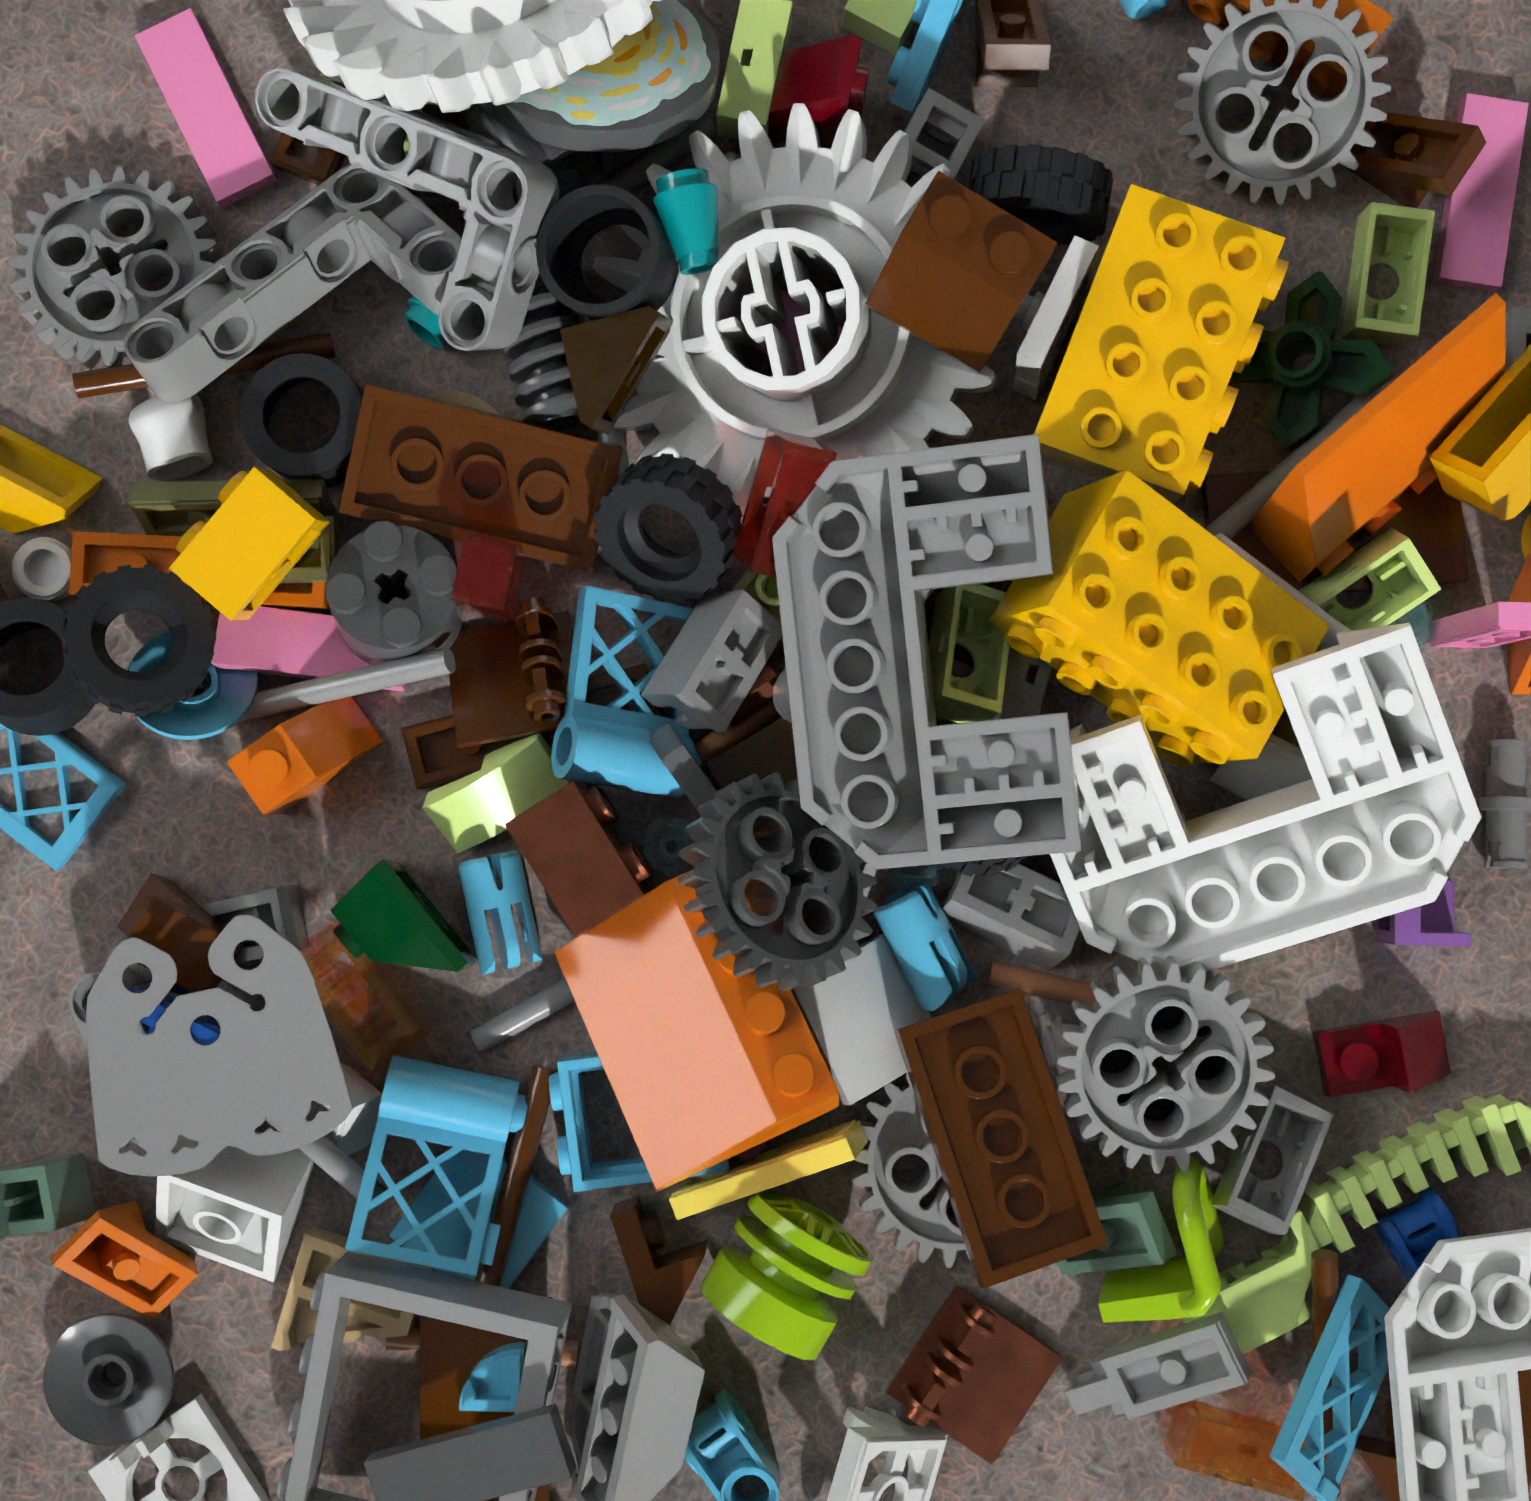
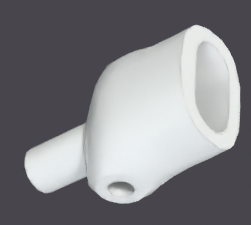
[128,387,213,481]

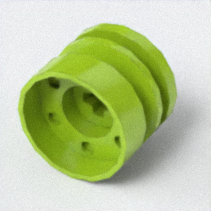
[699,1189,874,1360]

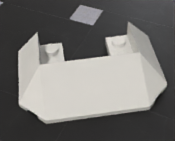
[1050,623,1482,976]
[1384,1228,1531,1501]

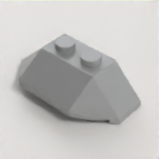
[572,1293,705,1501]

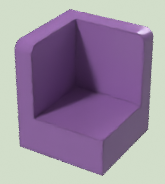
[1375,880,1471,947]

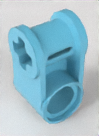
[684,1388,780,1501]

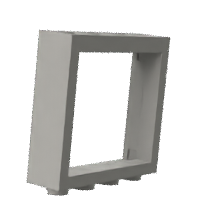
[277,1252,572,1501]

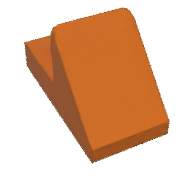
[51,1201,199,1320]

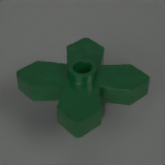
[1231,271,1395,451]

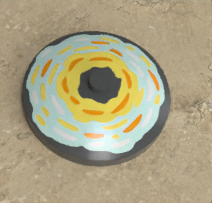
[479,0,720,152]

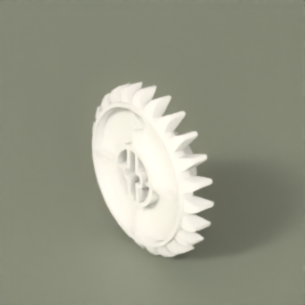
[283,0,662,113]
[585,103,996,531]

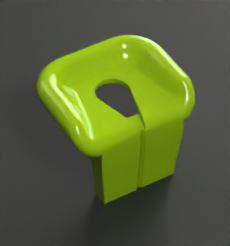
[1098,1155,1224,1323]

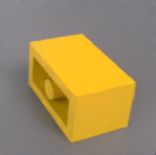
[169,466,331,621]

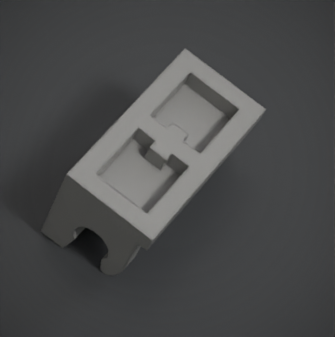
[641,589,782,733]
[941,864,1080,971]

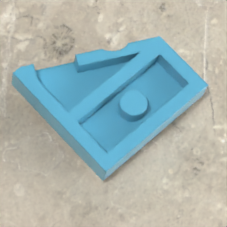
[886,0,964,113]

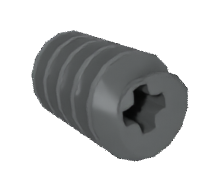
[503,291,584,430]

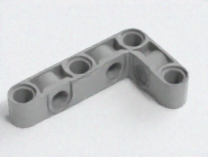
[255,68,560,351]
[124,164,462,402]

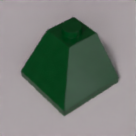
[330,859,478,972]

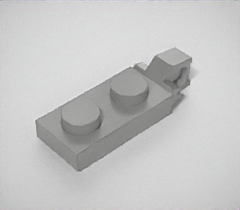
[1065,1312,1251,1420]

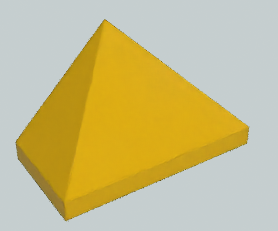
[0,424,103,534]

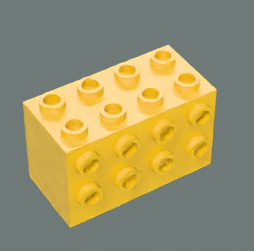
[1034,184,1289,505]
[990,469,1330,767]

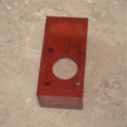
[733,428,837,577]
[451,534,527,622]

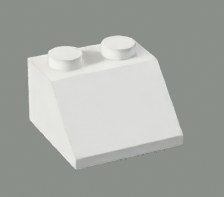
[155,1131,314,1282]

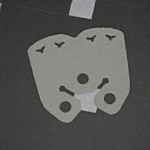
[86,915,353,1177]

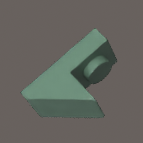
[1057,1181,1177,1275]

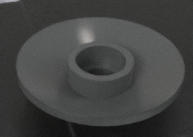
[43,1313,174,1446]

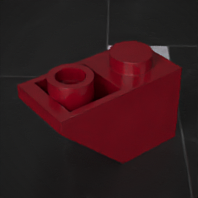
[769,35,870,149]

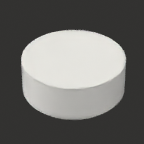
[12,537,72,602]

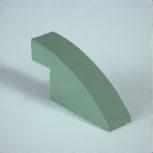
[0,1152,95,1239]

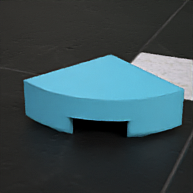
[459,1342,527,1412]

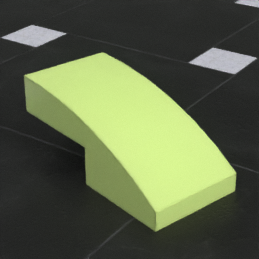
[423,733,572,853]

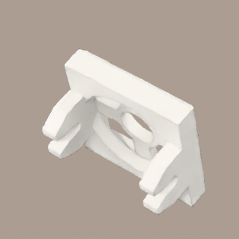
[88,1393,270,1501]
[827,1407,948,1501]

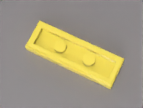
[669,1119,868,1220]

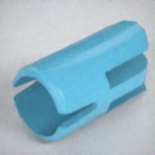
[458,850,543,976]
[873,882,976,1011]

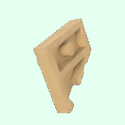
[271,1225,432,1351]

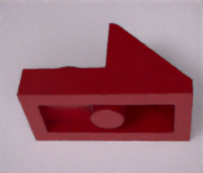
[1313,1010,1451,1097]

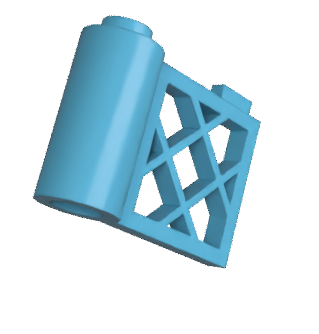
[551,585,701,798]
[345,1055,528,1276]

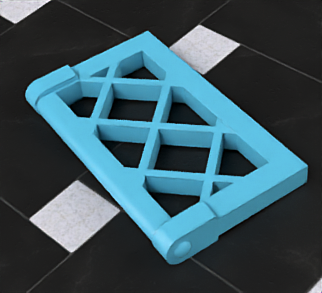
[0,687,127,871]
[1269,1274,1390,1501]

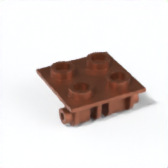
[885,1284,1063,1465]

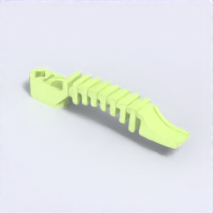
[1181,1094,1531,1354]

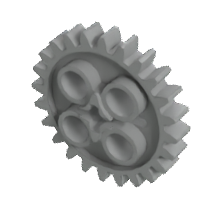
[1174,0,1391,205]
[8,166,223,370]
[1054,956,1275,1174]
[851,1072,971,1268]

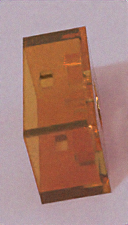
[1163,1401,1306,1501]

